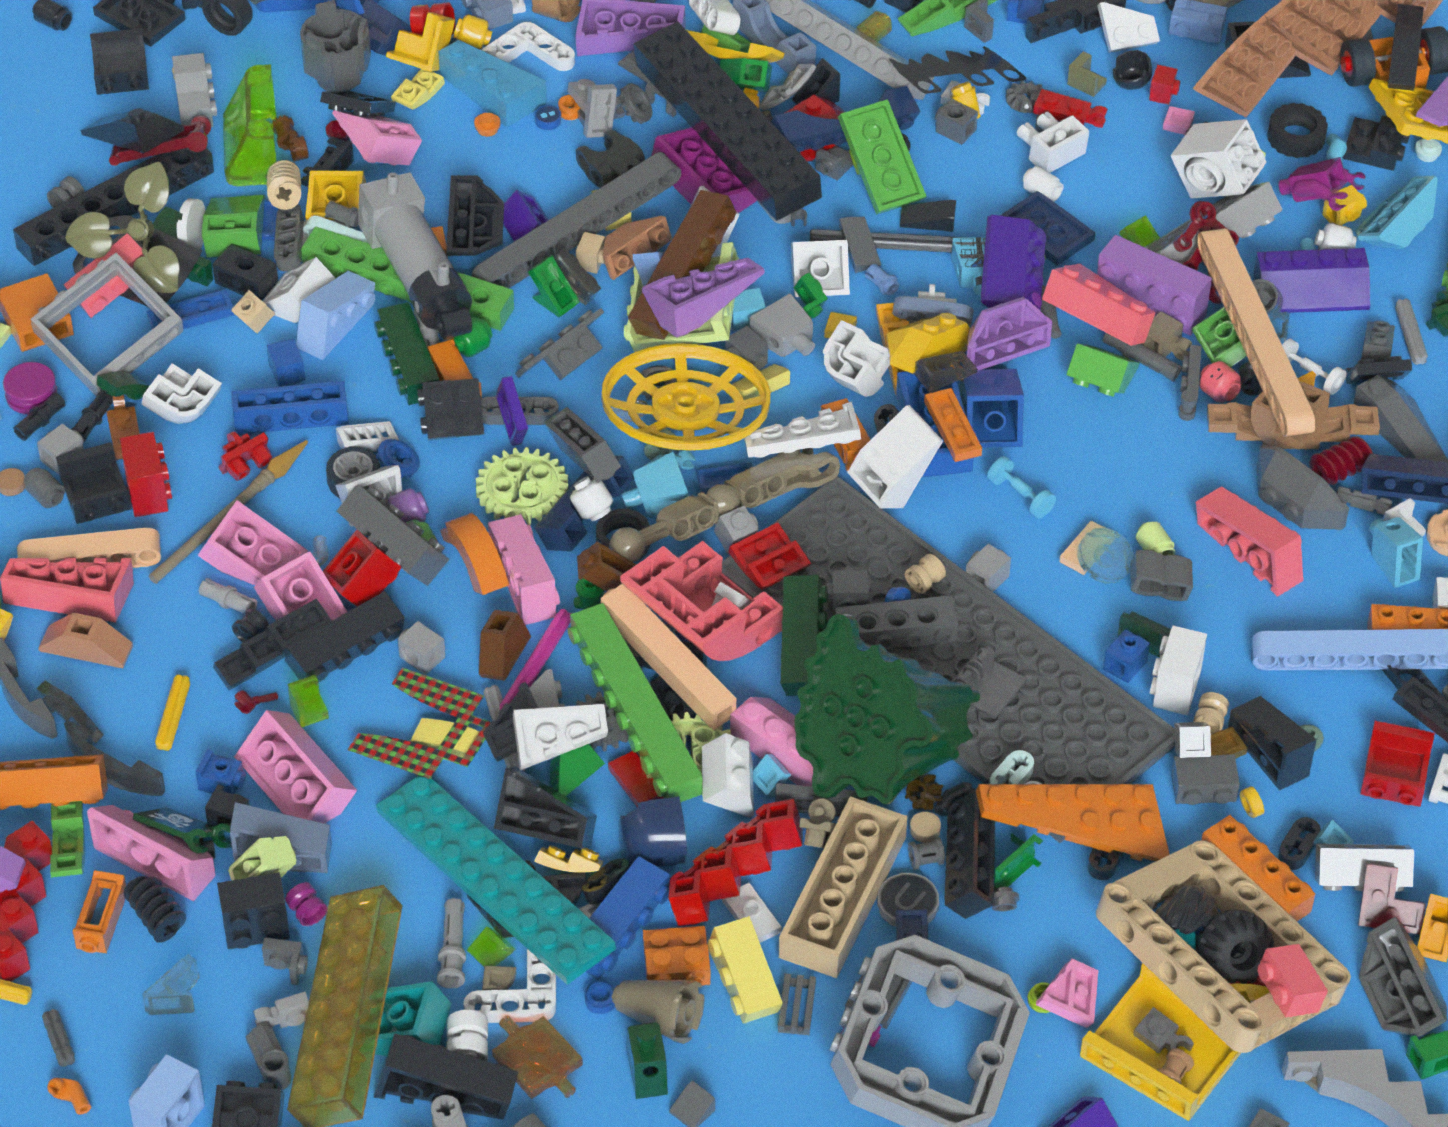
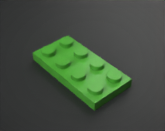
[838,99,927,215]

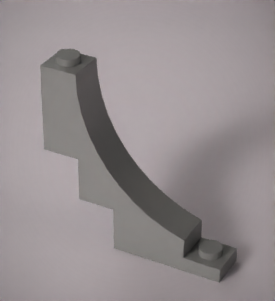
[1282,1049,1448,1127]

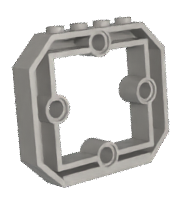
[829,935,1030,1127]

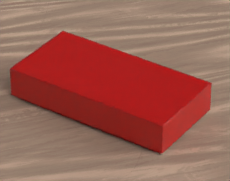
[608,751,664,808]

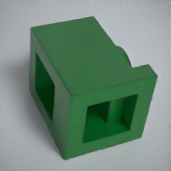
[1406,1030,1448,1080]

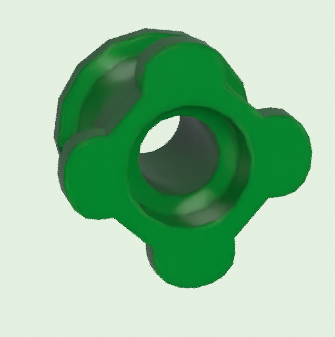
[573,578,605,609]

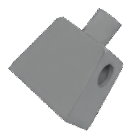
[749,294,815,357]

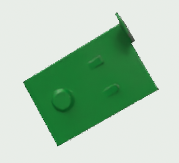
[994,833,1043,889]

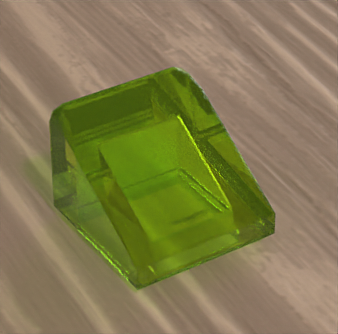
[1119,215,1160,247]
[467,926,515,967]

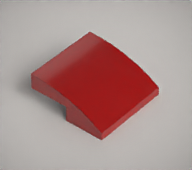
[728,522,811,590]

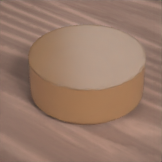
[0,468,25,496]

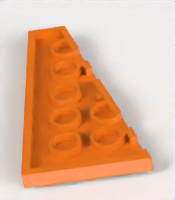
[976,784,1170,861]

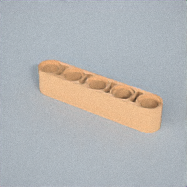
[17,528,161,568]

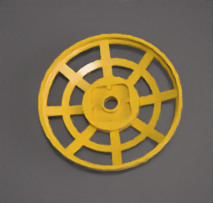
[601,343,771,450]

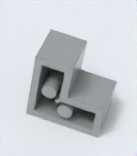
[172,53,217,127]

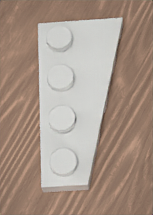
[744,402,861,458]

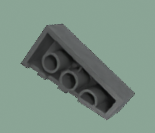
[336,484,450,586]

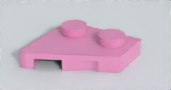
[1036,958,1099,1028]

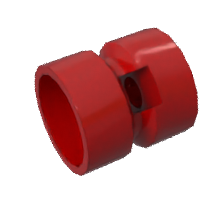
[410,2,456,36]

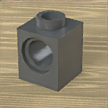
[935,99,978,145]

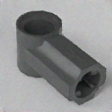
[246,1025,291,1090]

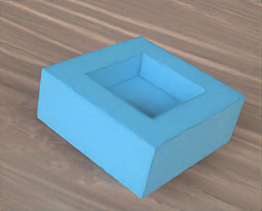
[753,754,791,797]
[1313,819,1354,845]

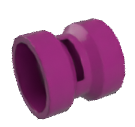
[285,882,327,926]

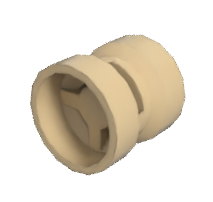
[905,554,946,594]
[1193,692,1229,734]

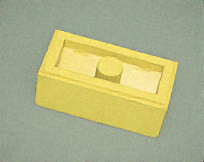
[732,364,790,400]

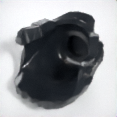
[1155,884,1220,951]

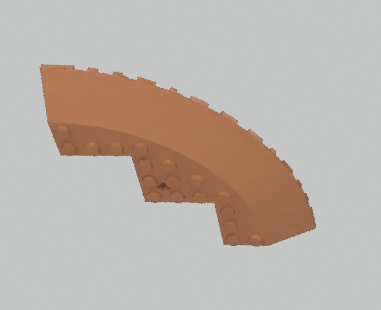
[1193,0,1443,117]

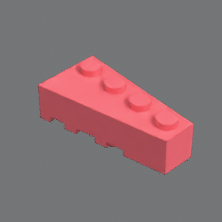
[1196,486,1303,597]

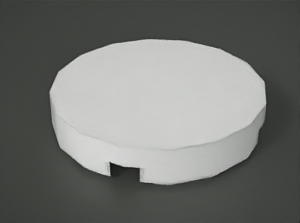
[177,198,206,249]

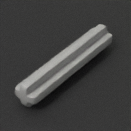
[1395,298,1428,365]

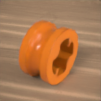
[558,95,581,120]

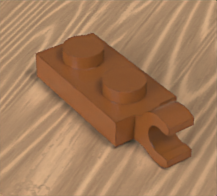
[106,395,140,460]

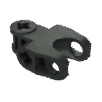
[576,130,645,188]

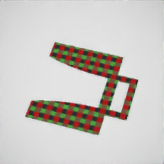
[347,667,491,779]

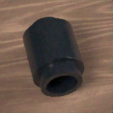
[32,0,72,31]

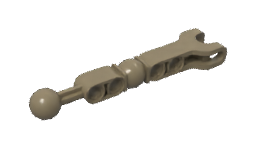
[609,448,840,563]

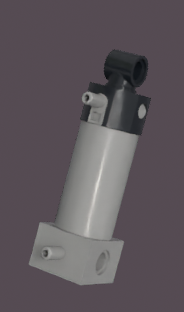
[358,172,472,340]

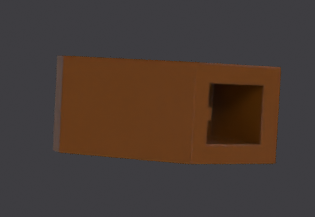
[479,610,531,681]

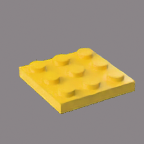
[1368,78,1448,144]

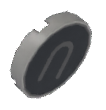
[877,873,939,927]

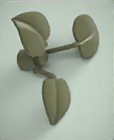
[65,162,180,293]

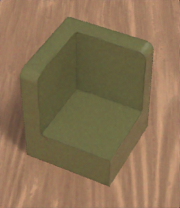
[1067,51,1107,97]

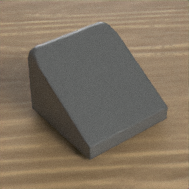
[669,1081,715,1127]

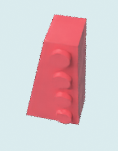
[1042,264,1156,346]
[0,558,134,623]

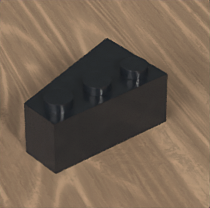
[494,766,597,848]

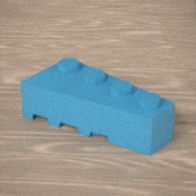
[438,40,546,128]

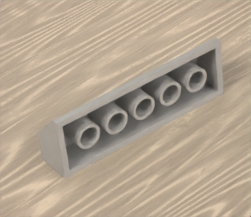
[1145,182,1283,269]

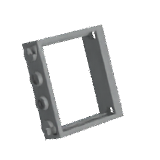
[30,253,183,396]

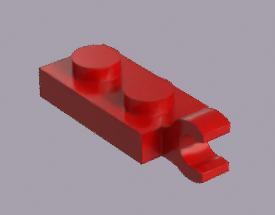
[1033,89,1108,128]

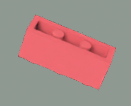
[63,233,144,318]

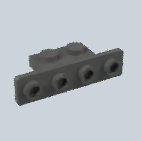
[515,308,604,380]

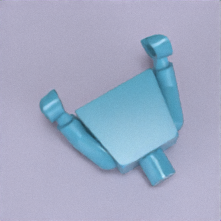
[621,450,696,518]

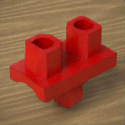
[218,431,272,481]

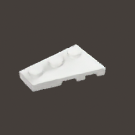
[513,704,608,770]

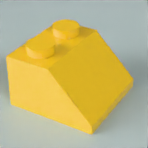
[305,171,366,220]

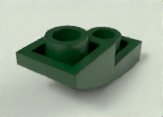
[96,372,150,400]

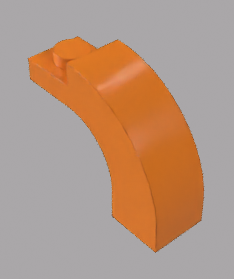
[440,513,509,595]

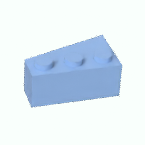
[296,271,375,360]

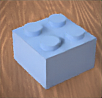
[129,1054,205,1127]

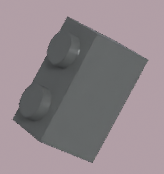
[1171,755,1240,805]

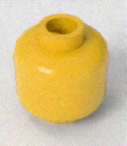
[453,14,493,50]

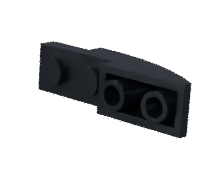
[1026,0,1126,43]

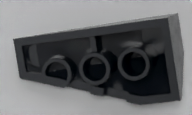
[80,108,185,154]

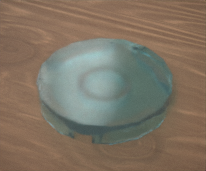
[1077,528,1134,584]

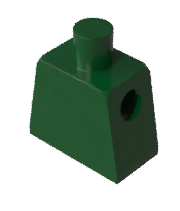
[626,1022,668,1099]

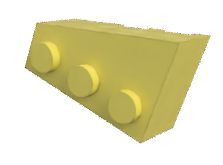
[707,916,783,1024]

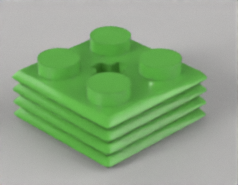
[1192,307,1247,367]

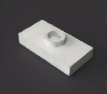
[722,883,782,943]

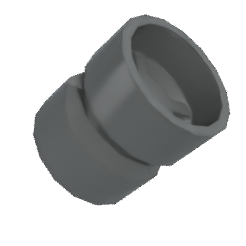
[1252,279,1283,319]

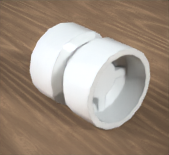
[446,1010,488,1062]

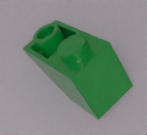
[720,58,772,92]

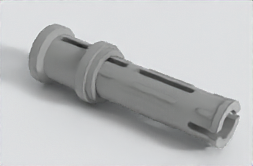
[437,898,466,988]

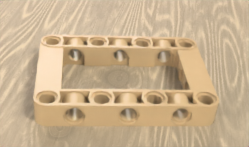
[1095,840,1351,1053]

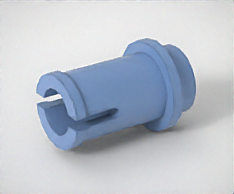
[865,264,899,295]

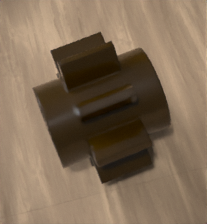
[905,774,944,810]

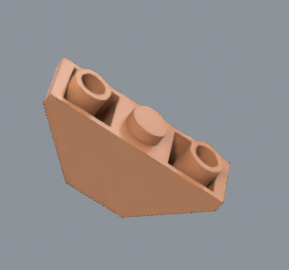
[603,216,672,280]
[38,613,133,669]

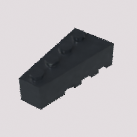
[374,1033,519,1120]

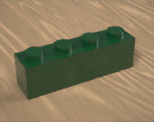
[374,302,439,405]
[780,574,828,696]

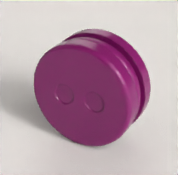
[3,362,58,414]

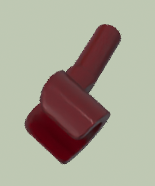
[234,690,278,714]

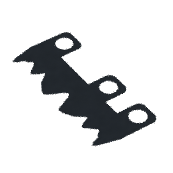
[889,46,1027,94]

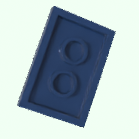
[1000,191,1095,266]

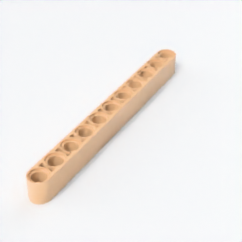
[1197,228,1315,437]

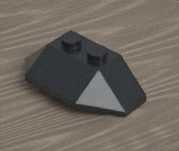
[446,175,504,256]

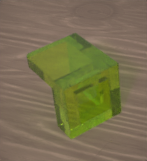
[288,675,329,727]

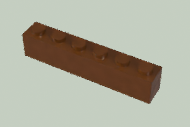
[628,190,737,340]

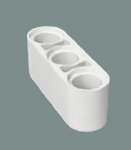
[689,0,740,35]

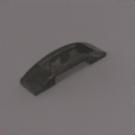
[64,720,165,796]

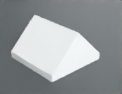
[335,465,402,527]

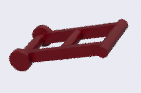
[109,115,212,166]

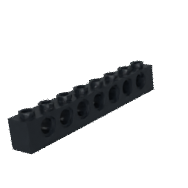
[13,148,214,266]

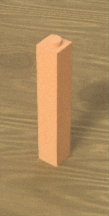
[601,584,736,730]

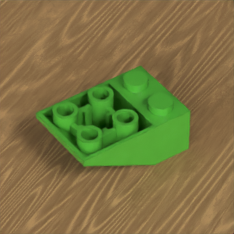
[202,195,265,258]

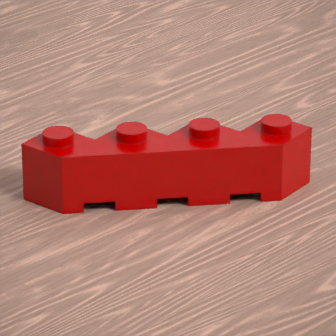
[668,799,803,926]
[0,820,52,982]

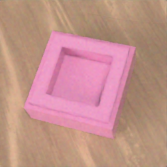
[1163,106,1195,135]

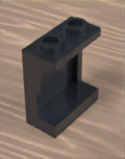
[90,28,149,95]
[56,442,132,524]

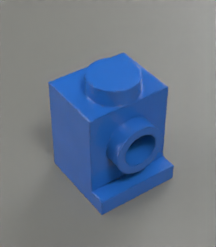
[196,749,246,794]

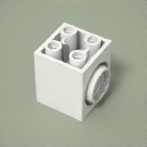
[1170,119,1267,198]

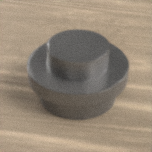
[992,887,1020,912]

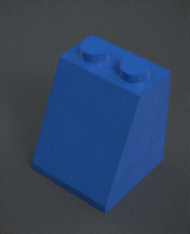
[960,369,1024,448]

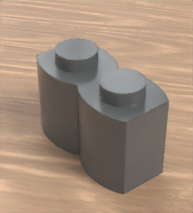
[1130,550,1193,601]

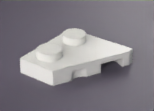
[1097,2,1160,53]

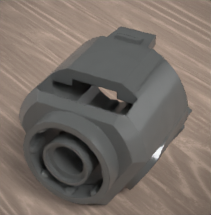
[300,0,371,91]

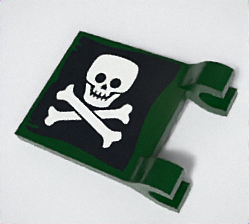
[133,807,232,854]

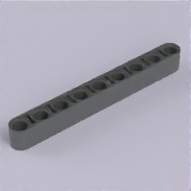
[471,152,681,288]

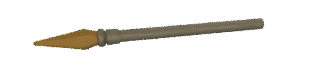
[149,440,308,584]

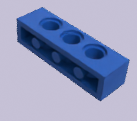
[231,381,349,435]

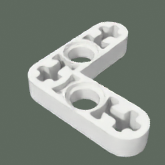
[482,22,575,71]
[464,949,556,1023]

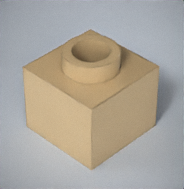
[576,232,605,274]
[231,290,275,334]

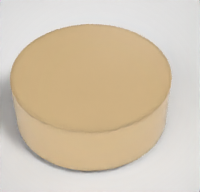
[910,812,941,843]

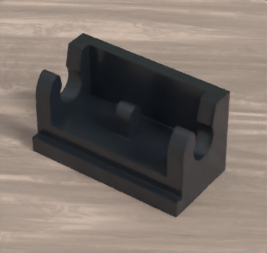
[301,137,354,187]

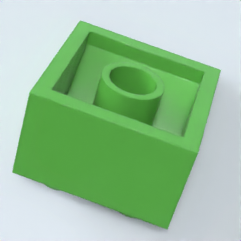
[1066,343,1140,397]

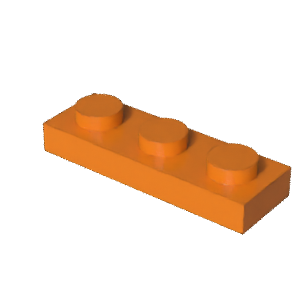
[924,388,982,462]

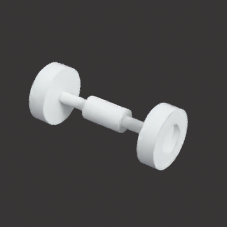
[1282,339,1347,395]

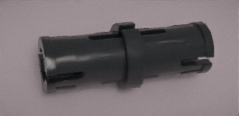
[13,392,66,441]

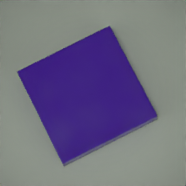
[495,376,528,446]

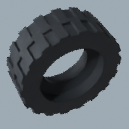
[1267,103,1328,158]

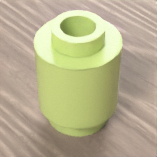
[1136,522,1175,556]

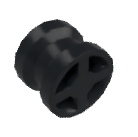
[1239,361,1263,396]
[232,608,269,643]

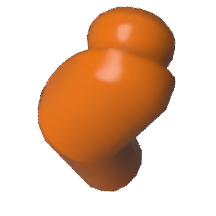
[47,1078,91,1115]

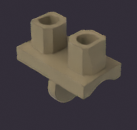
[799,798,836,848]

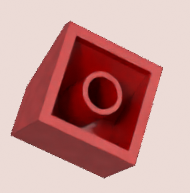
[323,530,401,607]

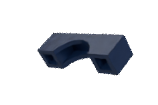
[535,456,634,551]

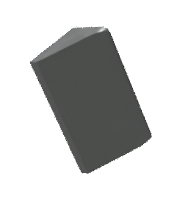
[839,217,881,273]

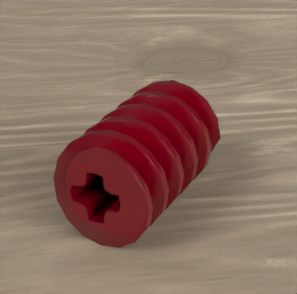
[1309,436,1373,485]

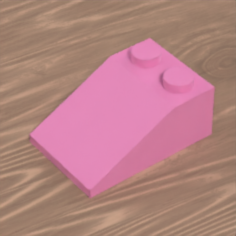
[198,501,308,585]
[254,551,348,620]

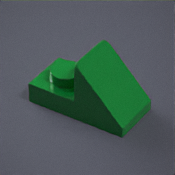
[528,256,580,317]

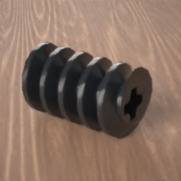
[123,876,186,943]

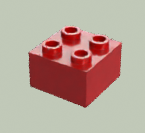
[120,432,172,517]

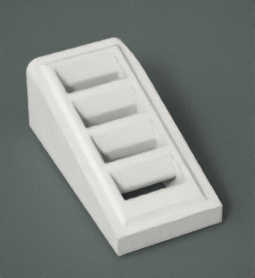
[336,421,399,453]

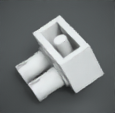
[1017,112,1090,173]

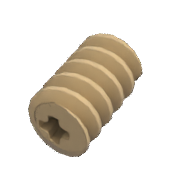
[267,160,301,210]

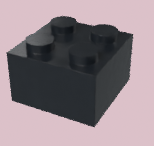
[217,872,290,949]

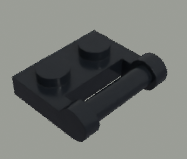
[1345,356,1412,384]

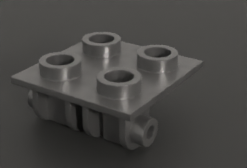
[952,646,1027,719]

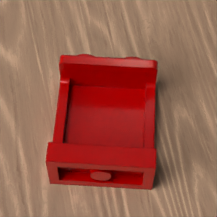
[1360,721,1435,807]

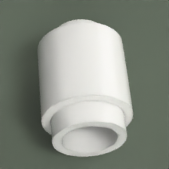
[1023,166,1064,202]

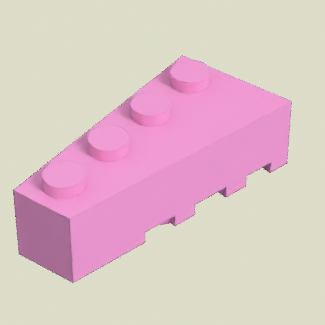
[488,514,560,625]

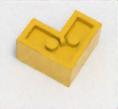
[386,12,455,72]

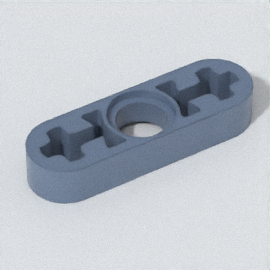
[892,296,974,326]

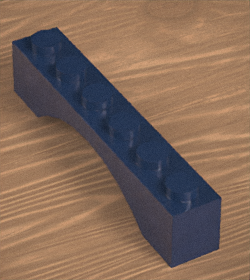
[771,86,921,153]

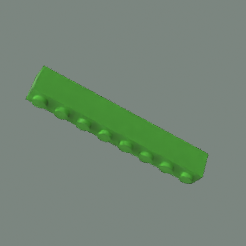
[568,603,702,802]

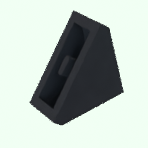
[791,58,840,105]

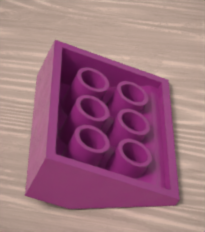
[651,128,758,213]

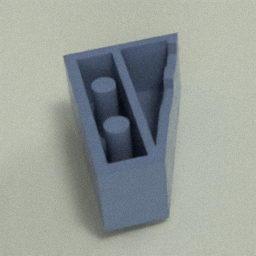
[230,802,332,873]

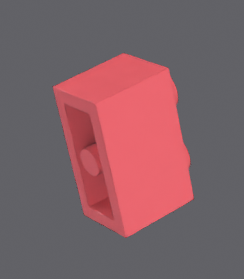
[1257,944,1328,1018]

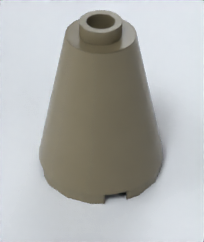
[612,980,705,1044]

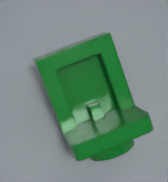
[793,272,828,319]

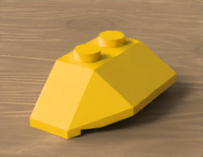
[886,313,970,374]

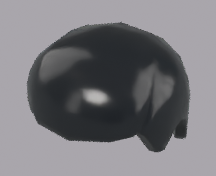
[1113,50,1152,90]

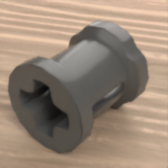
[908,837,945,870]

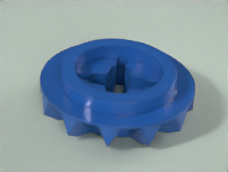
[376,439,420,478]

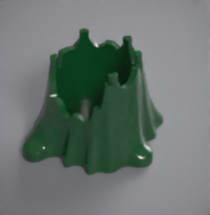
[794,613,980,804]

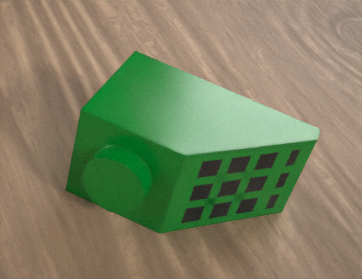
[549,744,605,796]

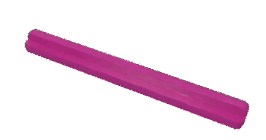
[499,609,572,710]

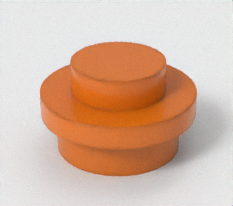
[474,113,501,137]

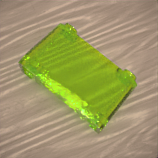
[223,64,277,186]

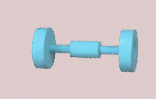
[987,456,1056,518]

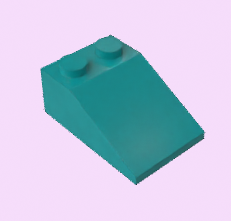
[337,981,452,1056]

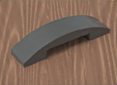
[0,638,57,739]

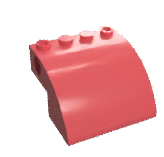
[620,541,783,661]

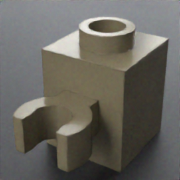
[1141,311,1192,361]

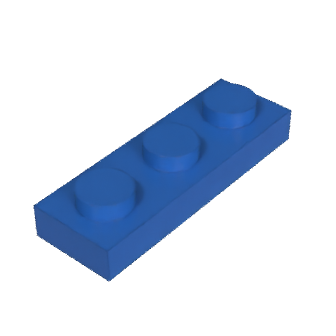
[147,289,235,329]

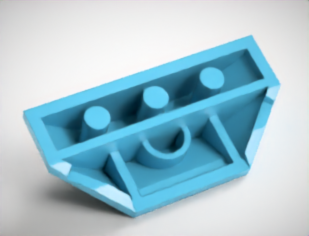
[1355,176,1438,249]

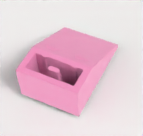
[332,110,422,165]

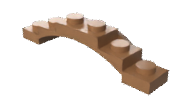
[1207,402,1380,449]

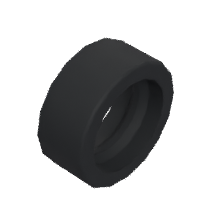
[202,0,253,36]
[596,509,650,559]

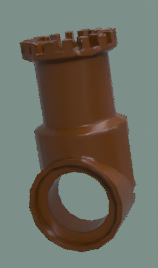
[271,115,308,162]

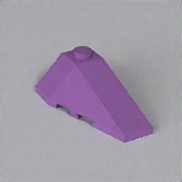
[642,258,765,338]

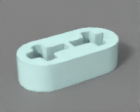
[989,750,1034,784]

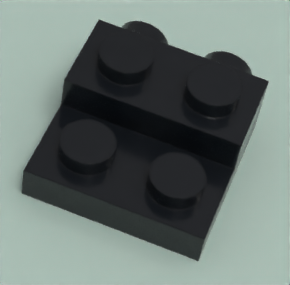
[1343,115,1410,171]
[417,378,484,441]
[212,1081,285,1127]

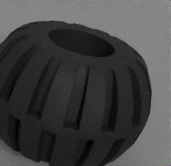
[1196,909,1274,984]

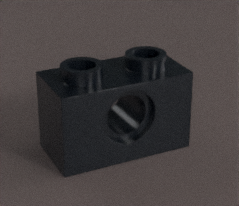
[212,244,278,301]

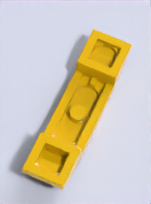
[686,30,785,63]

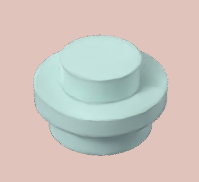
[1415,139,1442,162]

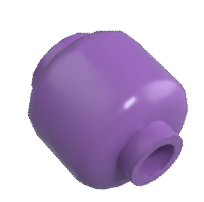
[388,488,429,522]

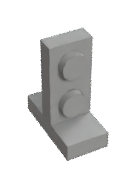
[568,79,617,138]

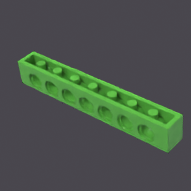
[301,226,514,331]

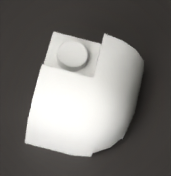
[823,320,890,397]
[142,364,222,424]

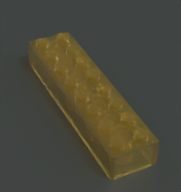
[287,885,403,1127]

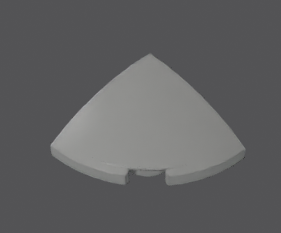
[759,64,816,110]

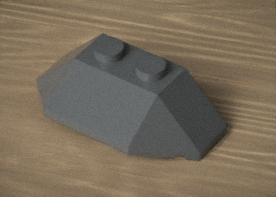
[1257,445,1349,530]
[1359,917,1447,1037]

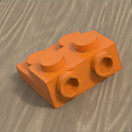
[643,926,711,985]

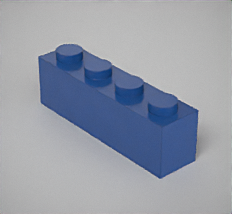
[586,856,670,980]

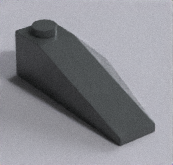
[1353,375,1448,462]

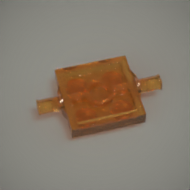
[492,1015,583,1099]

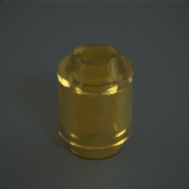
[857,11,892,42]

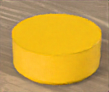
[1239,786,1264,818]

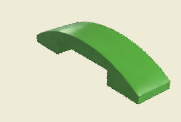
[50,801,85,878]

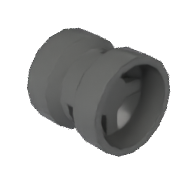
[47,176,84,208]

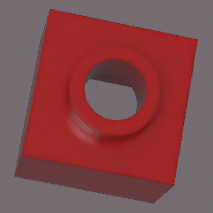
[1149,64,1181,105]

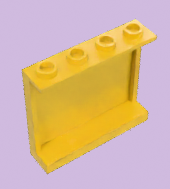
[1080,963,1241,1121]

